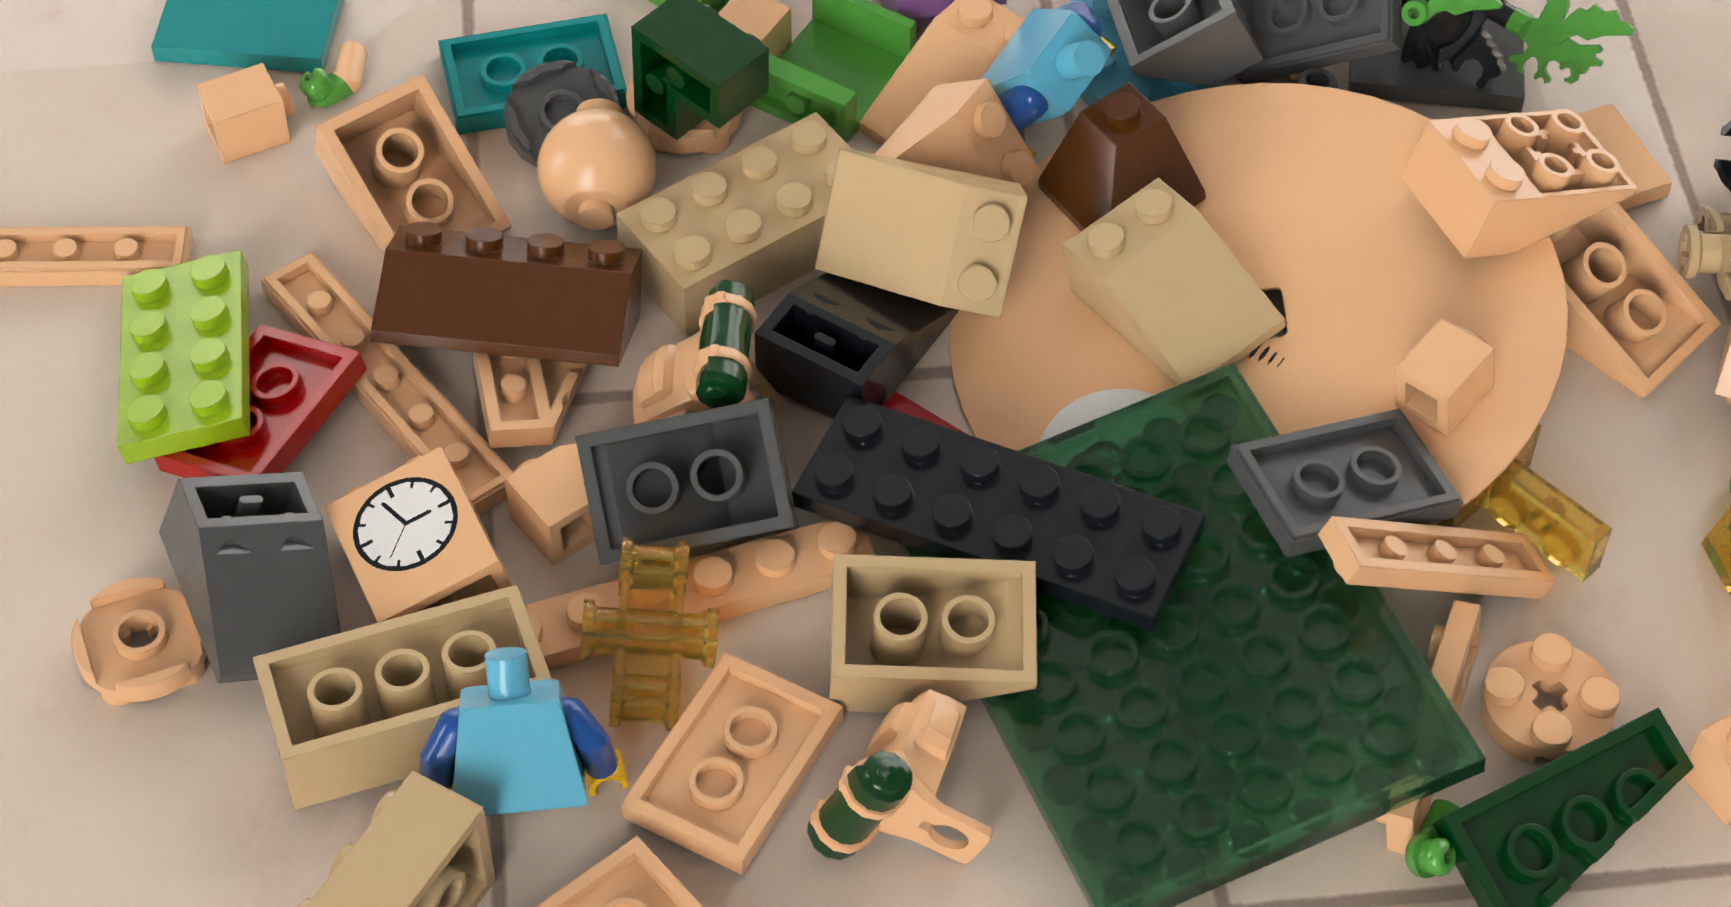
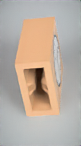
[324,446,513,622]

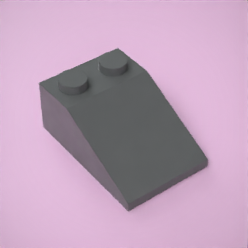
[575,398,799,565]

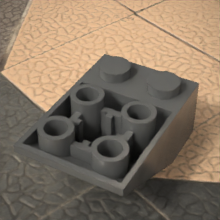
[159,472,341,683]

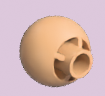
[537,98,658,230]

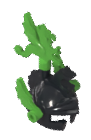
[1401,0,1636,89]

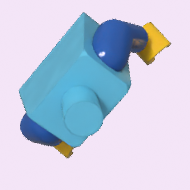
[981,1,1116,158]
[417,647,629,816]

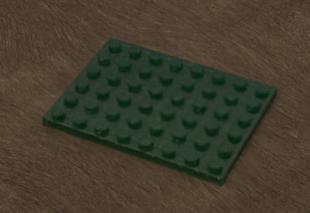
[899,363,1486,907]

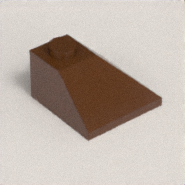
[1038,82,1206,231]

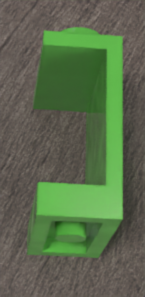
[751,0,916,143]

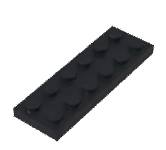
[792,395,1205,632]

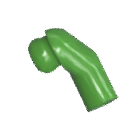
[1405,799,1460,878]

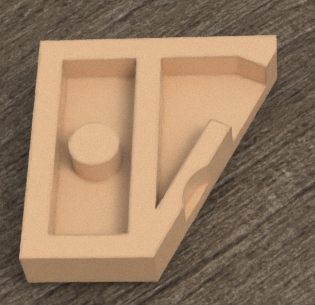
[473,352,589,448]

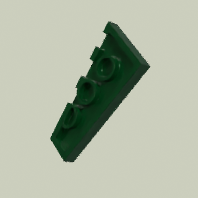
[1432,707,1694,907]

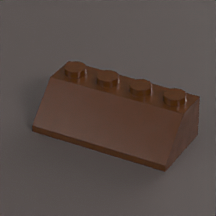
[371,222,642,367]

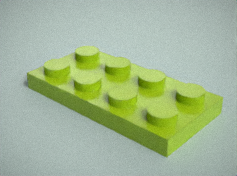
[117,249,250,464]

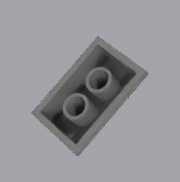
[1106,0,1263,87]

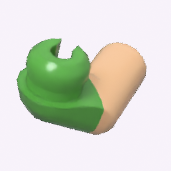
[299,41,368,108]

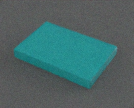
[151,0,344,73]
[438,13,627,135]

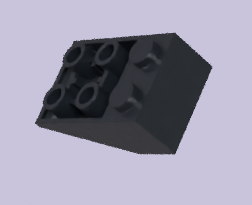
[754,272,958,420]

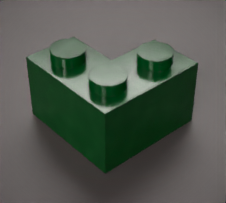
[631,0,769,140]

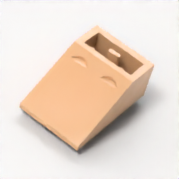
[1400,109,1638,259]

